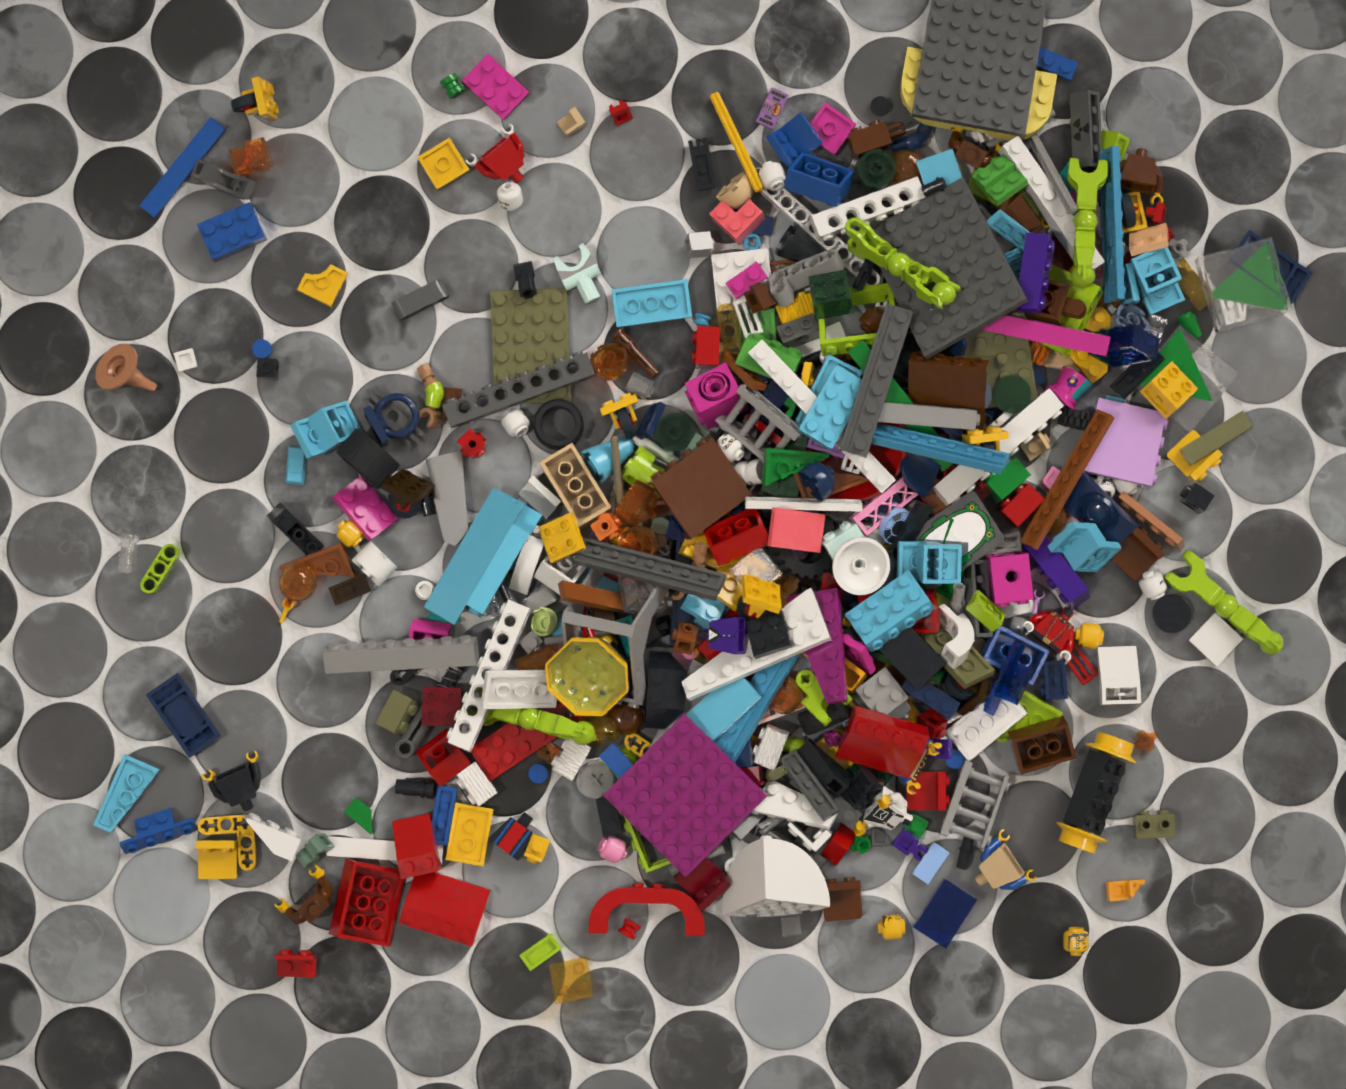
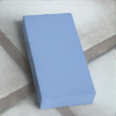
[912,842,949,884]

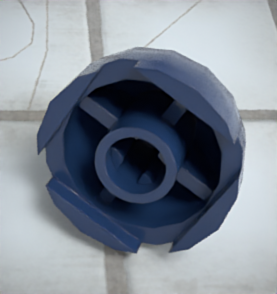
[798,462,835,502]

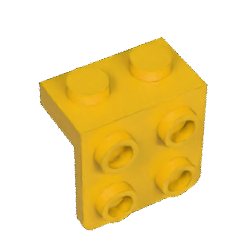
[1167,430,1223,482]

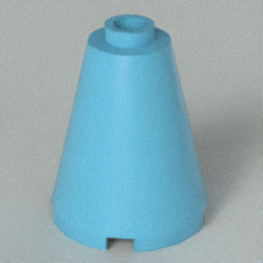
[580,436,635,484]

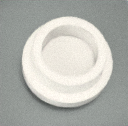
[415,581,434,600]

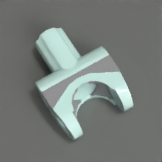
[553,243,601,304]

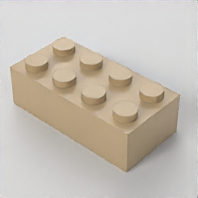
[539,443,612,531]

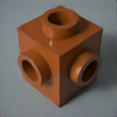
[671,621,700,655]

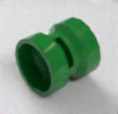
[440,73,466,99]

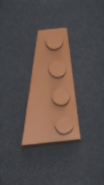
[1119,491,1185,552]

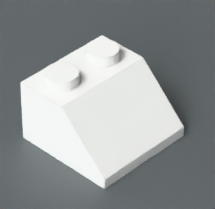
[533,554,587,595]

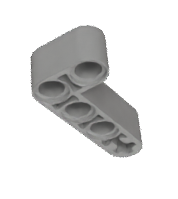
[769,249,845,307]

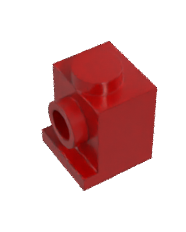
[916,709,948,740]

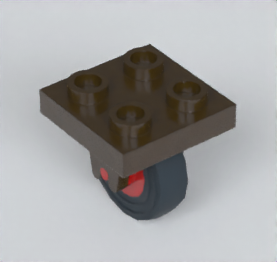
[381,469,435,519]
[944,672,992,716]

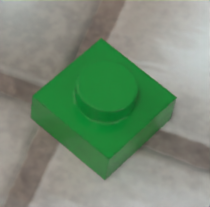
[904,813,929,839]

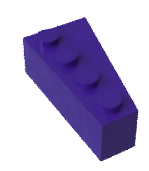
[1016,232,1056,314]
[1023,537,1090,611]

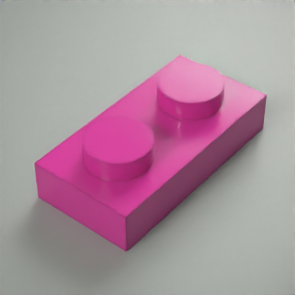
[725,261,768,300]

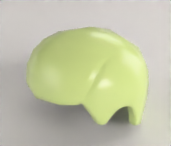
[531,607,558,637]

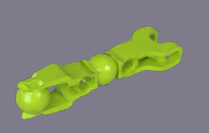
[1067,158,1108,290]
[845,218,961,309]
[1164,550,1284,655]
[468,688,597,745]

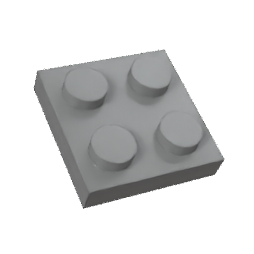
[854,667,909,715]

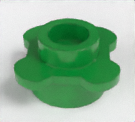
[850,836,871,854]

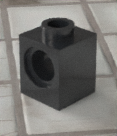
[256,358,279,380]

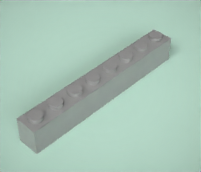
[322,635,480,674]

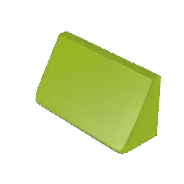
[966,590,1005,632]

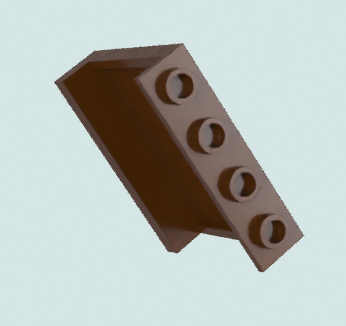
[908,351,989,430]
[647,437,752,540]

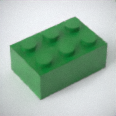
[983,458,1031,504]

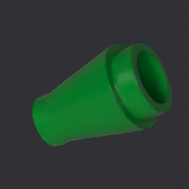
[1177,310,1203,340]

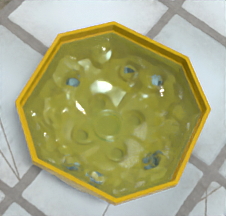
[545,637,629,716]

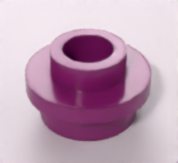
[824,729,841,747]

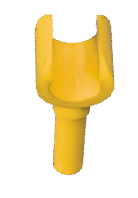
[279,596,297,623]

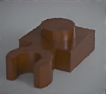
[441,387,462,421]

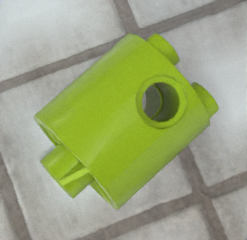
[621,446,665,501]

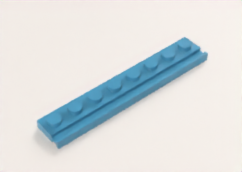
[1099,146,1126,303]
[871,423,1010,475]
[715,653,801,762]

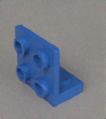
[766,112,823,168]

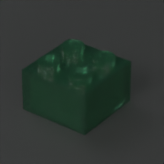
[808,270,854,320]

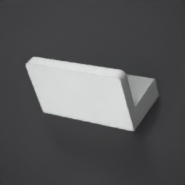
[519,476,562,519]

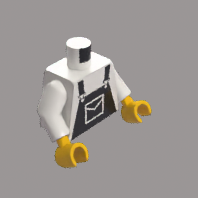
[853,786,913,836]

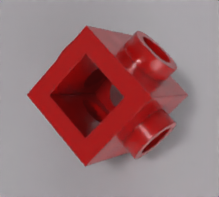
[456,428,487,459]

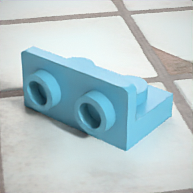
[1120,263,1140,305]

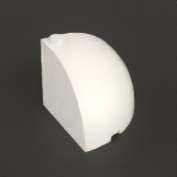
[722,836,830,917]

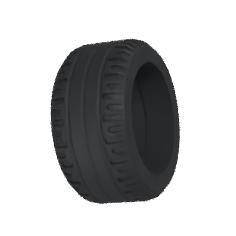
[533,399,584,450]
[797,703,851,736]

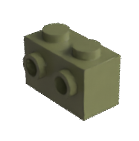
[375,689,419,737]
[1133,810,1175,839]

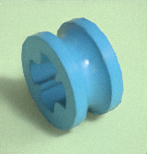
[744,233,761,250]
[693,313,712,326]

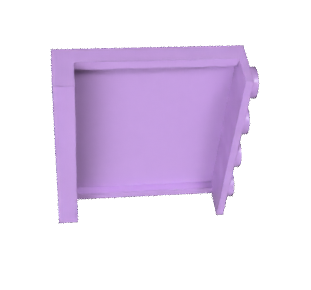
[1084,398,1168,490]

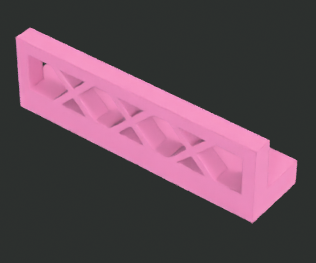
[848,475,918,536]

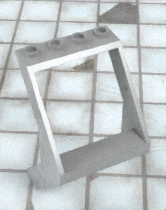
[561,569,669,709]

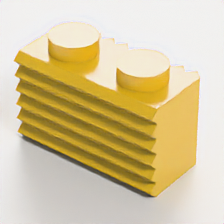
[775,291,818,325]

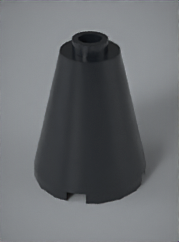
[775,222,825,263]

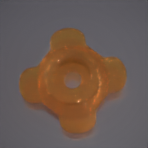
[1135,730,1156,751]
[537,743,559,764]

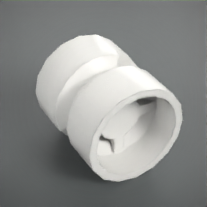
[734,459,763,486]

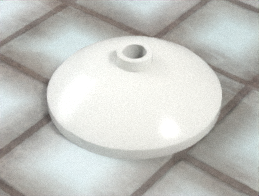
[832,537,890,595]

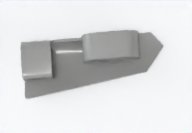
[426,451,468,546]
[487,586,568,645]

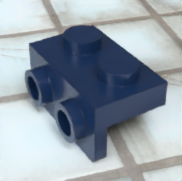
[1039,660,1068,700]

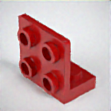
[274,949,317,978]

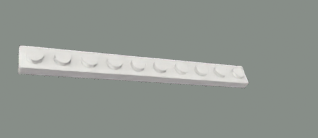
[748,340,896,493]

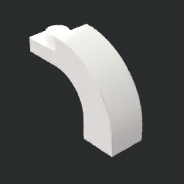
[509,525,544,595]
[939,604,974,669]

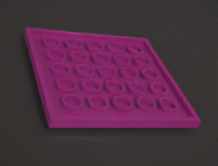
[603,713,768,877]

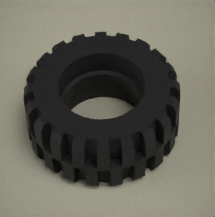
[764,510,838,580]

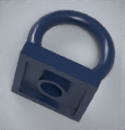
[363,393,419,447]

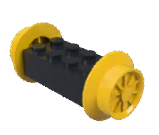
[1056,732,1137,854]

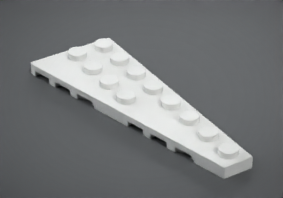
[682,588,832,701]

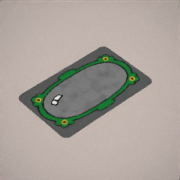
[915,491,1004,589]

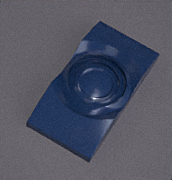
[1228,230,1313,304]
[1064,472,1139,544]
[146,673,221,758]

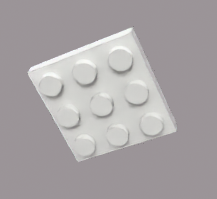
[711,248,774,312]

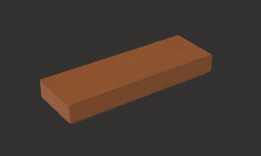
[720,351,767,391]

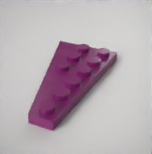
[782,588,848,704]

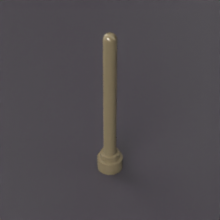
[610,435,630,526]

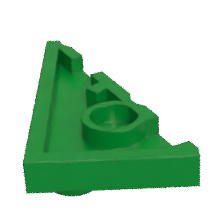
[762,448,829,486]

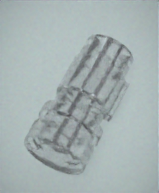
[118,533,140,574]

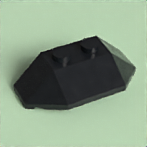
[645,651,687,729]

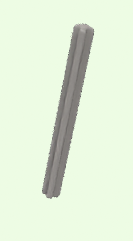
[1027,133,1078,215]

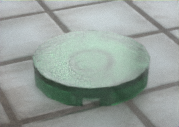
[992,374,1031,413]

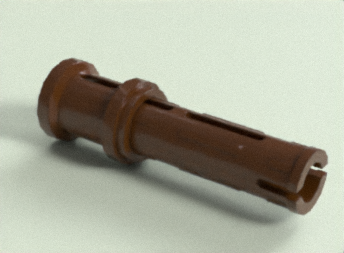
[610,327,660,378]

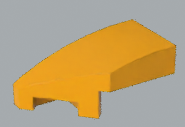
[1106,879,1145,901]

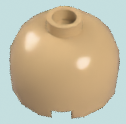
[716,172,754,209]

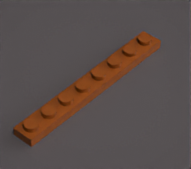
[1020,409,1115,550]

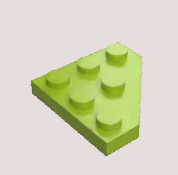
[996,684,1063,743]

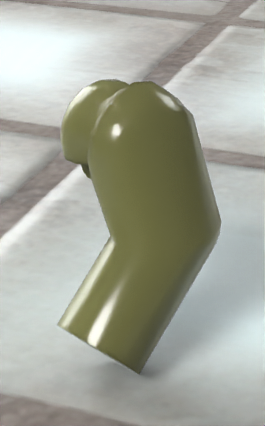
[765,765,788,782]

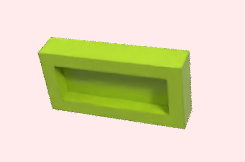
[519,933,562,971]

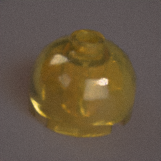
[584,714,620,745]

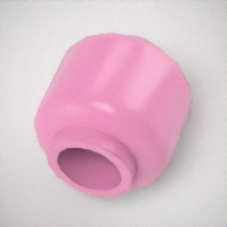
[598,835,628,863]

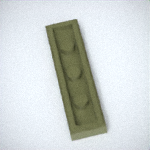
[1179,410,1253,466]

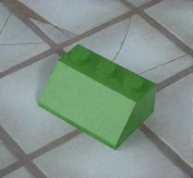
[735,333,803,379]

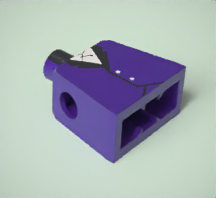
[700,617,746,654]

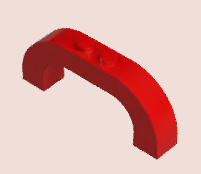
[588,883,705,936]

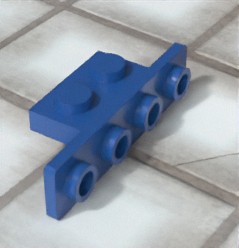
[120,808,198,854]

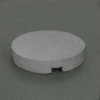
[576,761,614,799]

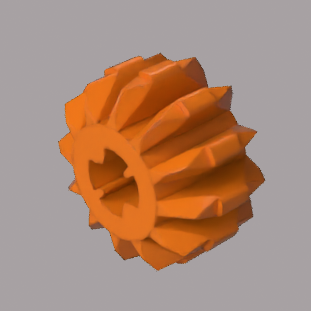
[1029,340,1049,366]

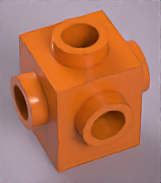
[590,512,624,542]

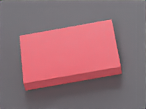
[767,507,825,553]

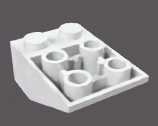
[1097,646,1141,705]
[243,813,301,861]

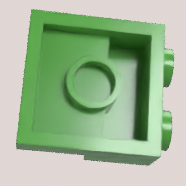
[973,155,1029,206]

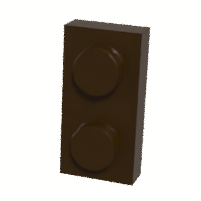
[329,573,371,606]

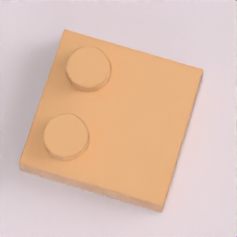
[1129,223,1169,256]

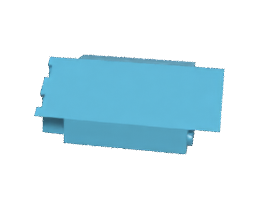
[424,487,544,625]

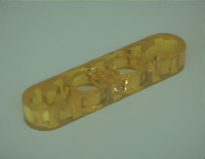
[717,303,743,377]

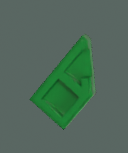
[344,797,373,835]

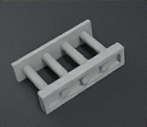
[715,384,803,464]
[939,760,1011,850]

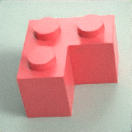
[709,199,766,245]

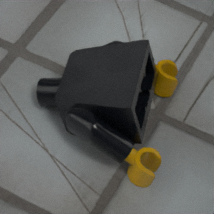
[202,751,262,811]

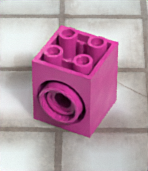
[684,362,749,430]
[985,550,1034,607]

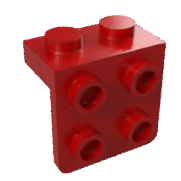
[906,772,949,811]

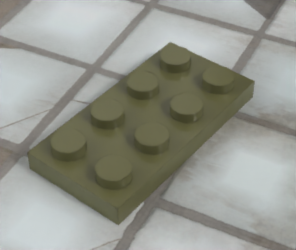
[918,626,995,689]

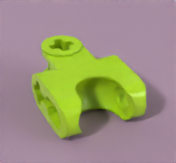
[796,670,853,726]

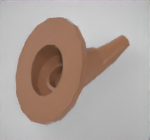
[95,344,157,391]

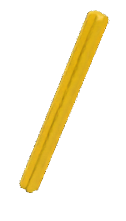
[710,92,764,192]

